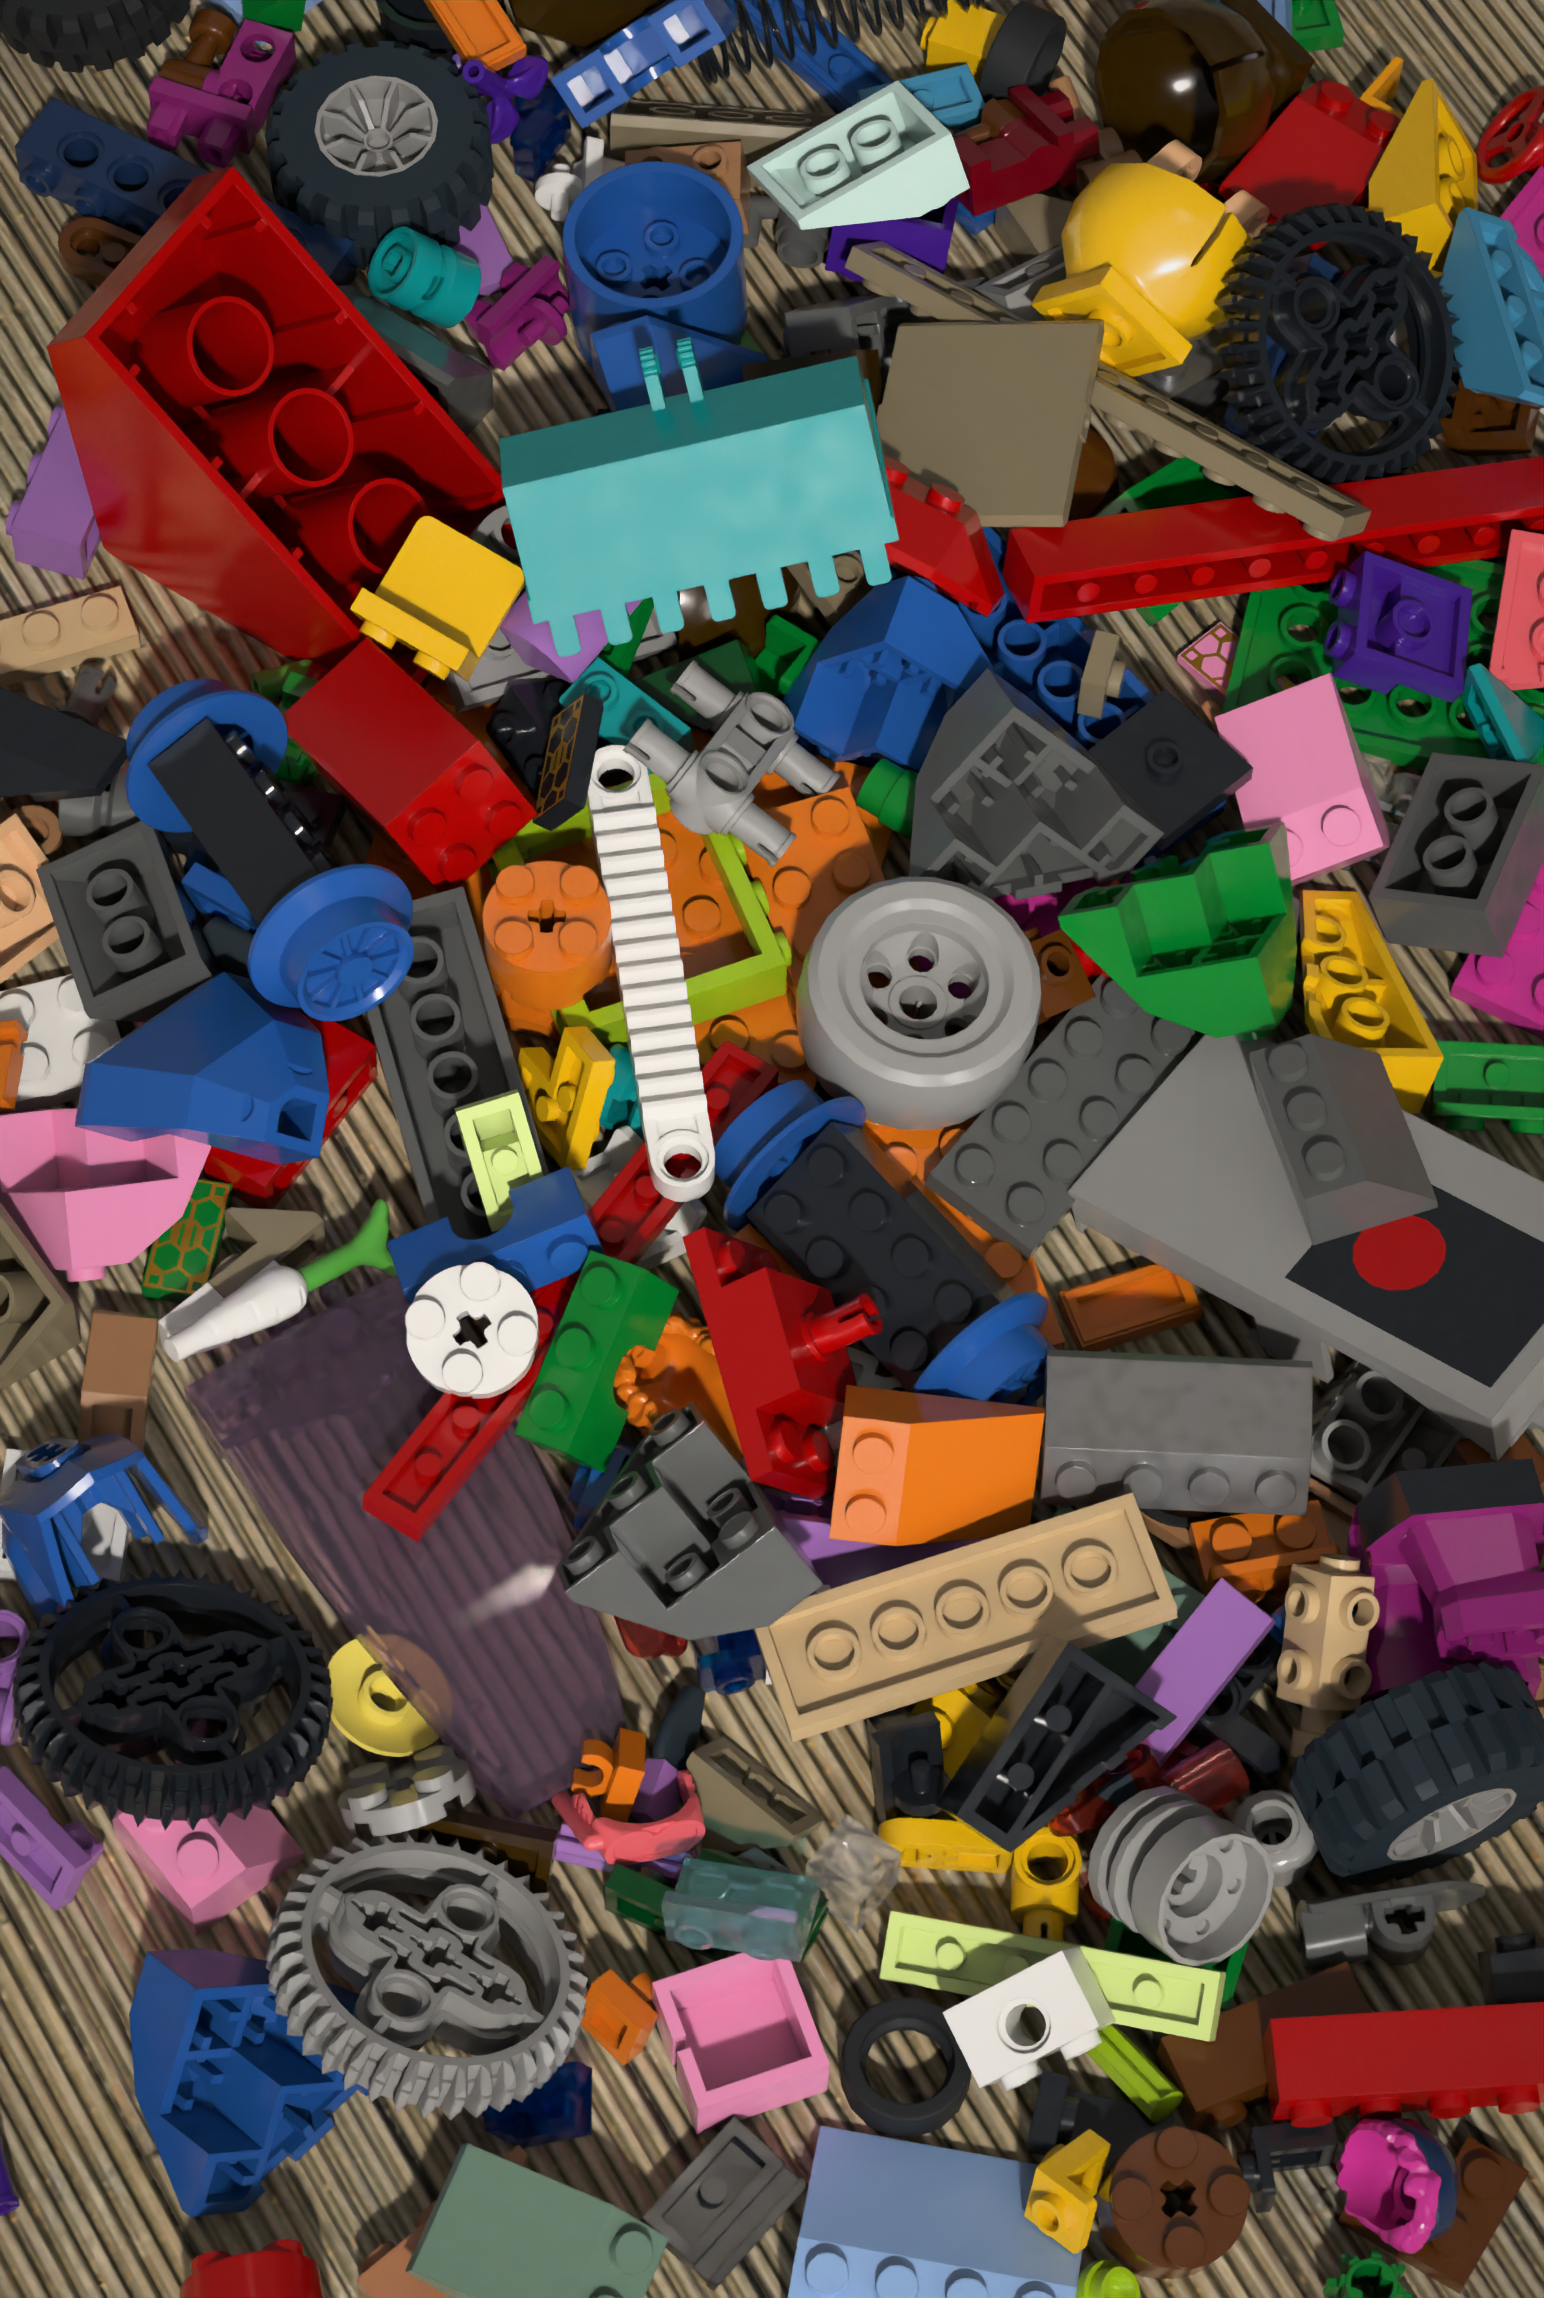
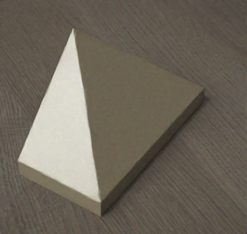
[686,1736,824,1852]

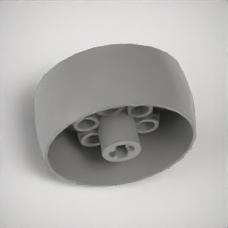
[796,877,1041,1130]

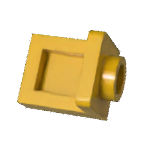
[1024,2129,1111,2254]

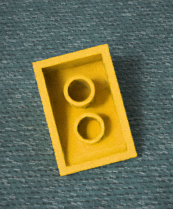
[1365,78,1478,286]

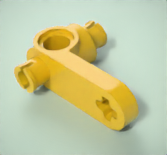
[877,1806,1082,1941]

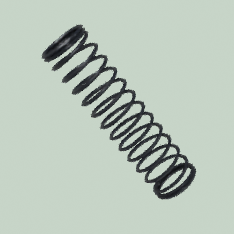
[697,0,986,86]

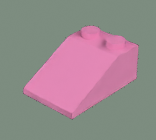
[1214,673,1393,887]

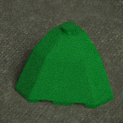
[1058,822,1297,1041]

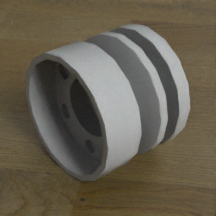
[1087,1786,1274,1967]

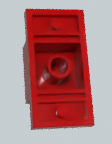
[682,1227,883,1499]

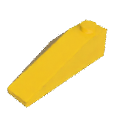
[1298,890,1444,1114]

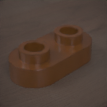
[58,217,143,287]

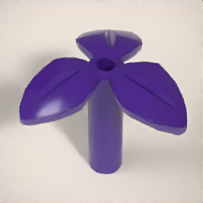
[452,53,548,145]

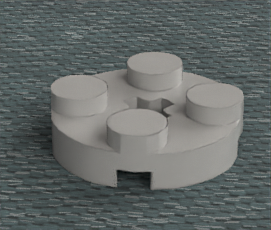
[338,1745,476,1836]

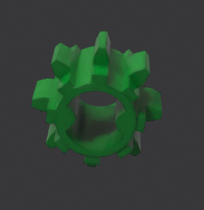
[1323,2247,1413,2298]

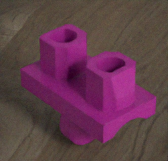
[464,256,569,371]

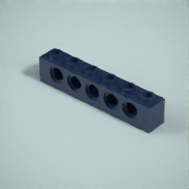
[15,97,357,286]

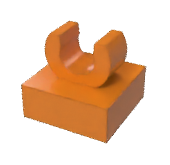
[571,1727,646,1823]
[580,1968,659,2067]

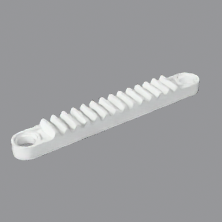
[586,745,715,1202]

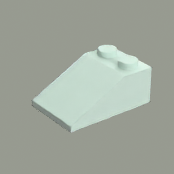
[746,80,970,230]

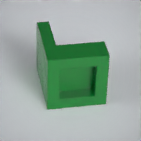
[754,615,821,701]

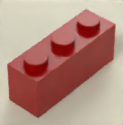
[204,1015,378,1209]

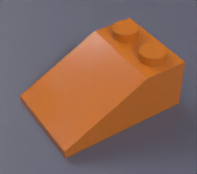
[829,1385,1045,1546]

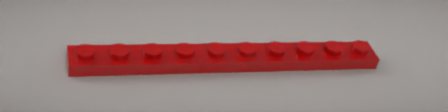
[362,1039,779,1543]

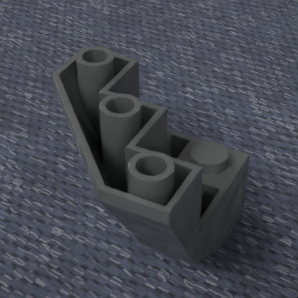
[555,1401,823,1641]

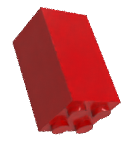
[282,637,538,893]

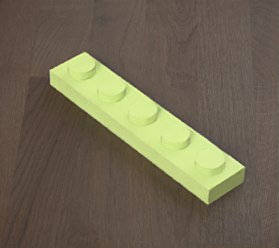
[879,1910,1226,2042]

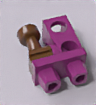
[146,9,297,168]

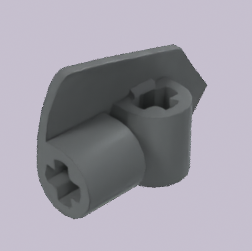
[1296,1881,1485,1970]

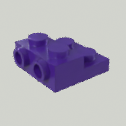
[1323,551,1473,703]

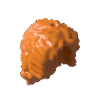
[613,1311,743,1461]

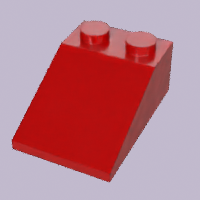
[1218,78,1401,252]

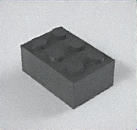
[1368,752,1544,958]

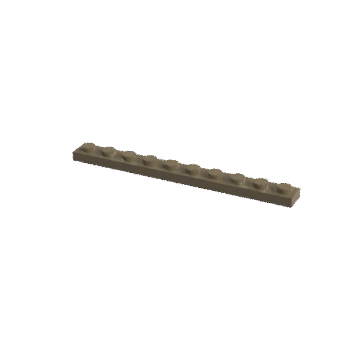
[844,241,1372,542]

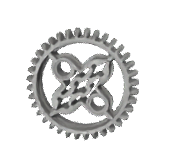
[265,1831,588,2121]

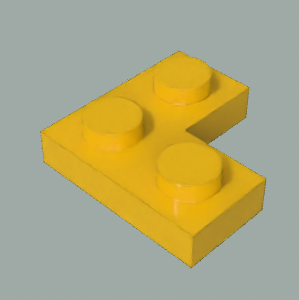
[516,1026,616,1170]

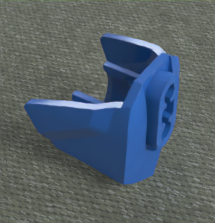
[0,1433,208,1626]

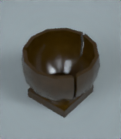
[1094,0,1315,183]

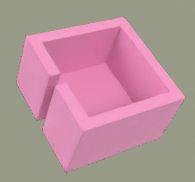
[651,1939,830,2135]

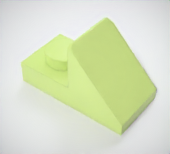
[454,1089,543,1232]

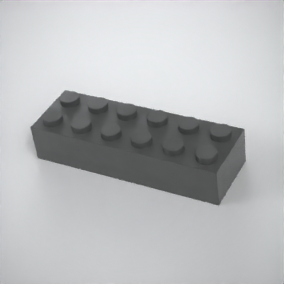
[365,886,549,1240]

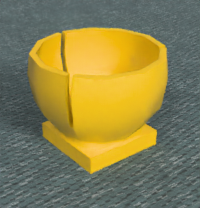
[1031,163,1251,378]

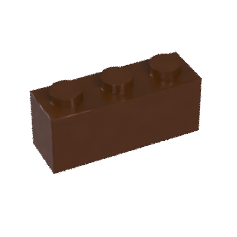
[1155,1961,1372,2132]

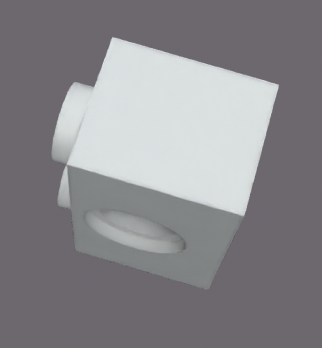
[943,1946,1116,2092]

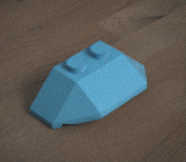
[1439,207,1544,408]

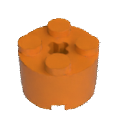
[482,861,612,1010]

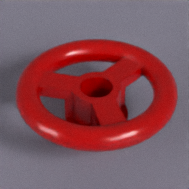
[1475,85,1544,185]

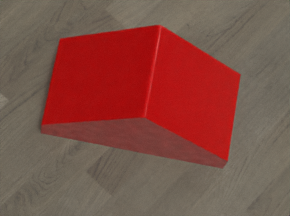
[47,166,518,685]

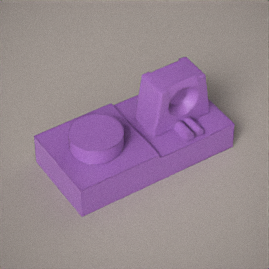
[0,1766,105,1911]

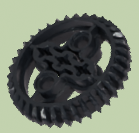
[1212,203,1464,486]
[12,1568,333,1831]

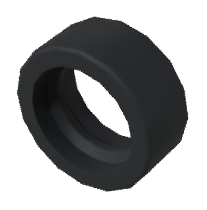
[979,1,1067,104]
[841,1997,972,2137]

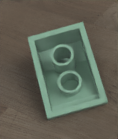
[405,2143,669,2298]

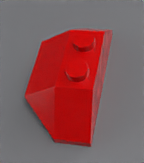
[859,456,1005,617]

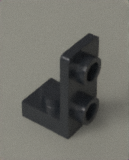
[1025,2070,1174,2171]

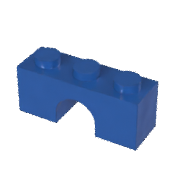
[550,0,739,129]
[387,1166,605,1321]

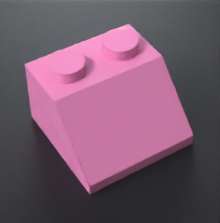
[112,1805,305,1937]

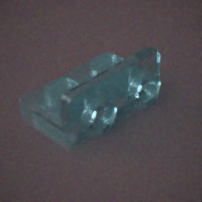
[661,1857,820,1962]

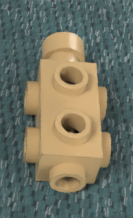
[1276,1554,1380,1757]

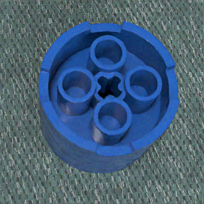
[563,161,748,369]

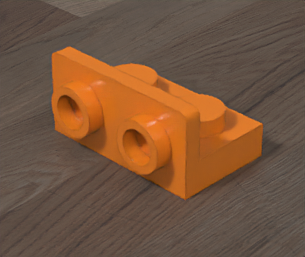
[1188,1500,1341,1603]

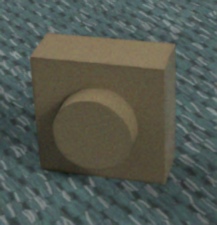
[1077,629,1127,719]

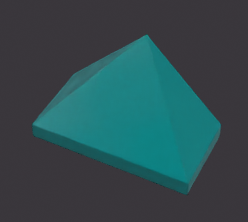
[1461,663,1544,764]

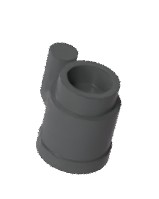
[743,196,832,268]

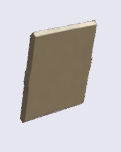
[876,320,1104,527]

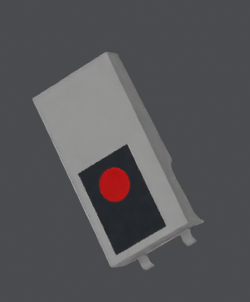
[1068,1034,1544,1462]

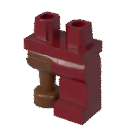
[946,83,1100,217]

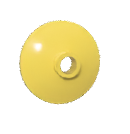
[326,1635,452,1757]

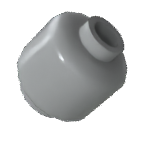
[1231,1790,1318,1887]

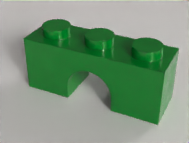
[514,1250,679,1473]

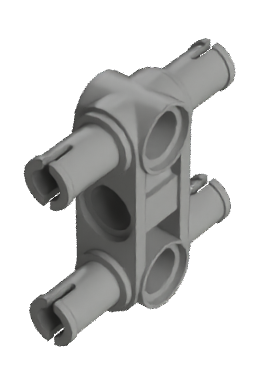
[623,660,840,867]

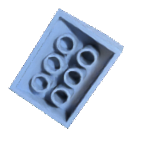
[787,2125,1083,2298]

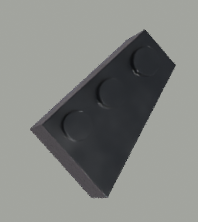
[935,1634,1177,1853]

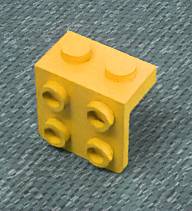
[350,516,525,682]

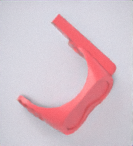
[551,1769,706,1866]

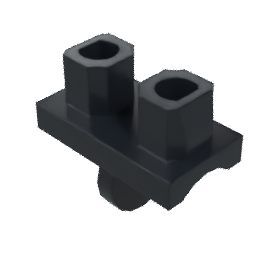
[867,1706,951,1824]

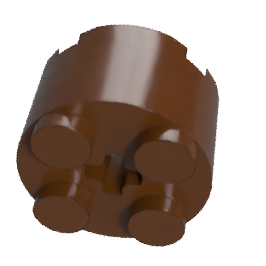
[1097,2126,1251,2279]

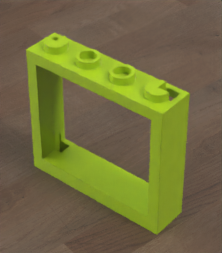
[485,773,793,1051]

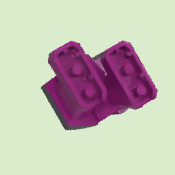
[1346,1458,1544,1705]

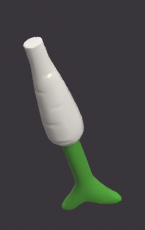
[164,1199,398,1362]

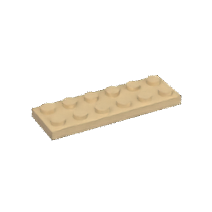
[753,1492,1178,1742]

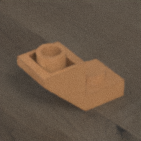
[77,1310,159,1453]

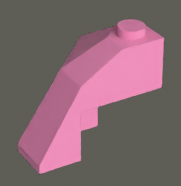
[0,1108,212,1282]

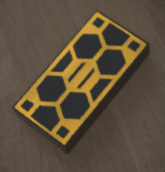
[532,693,604,831]

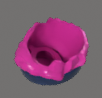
[1335,2118,1460,2254]

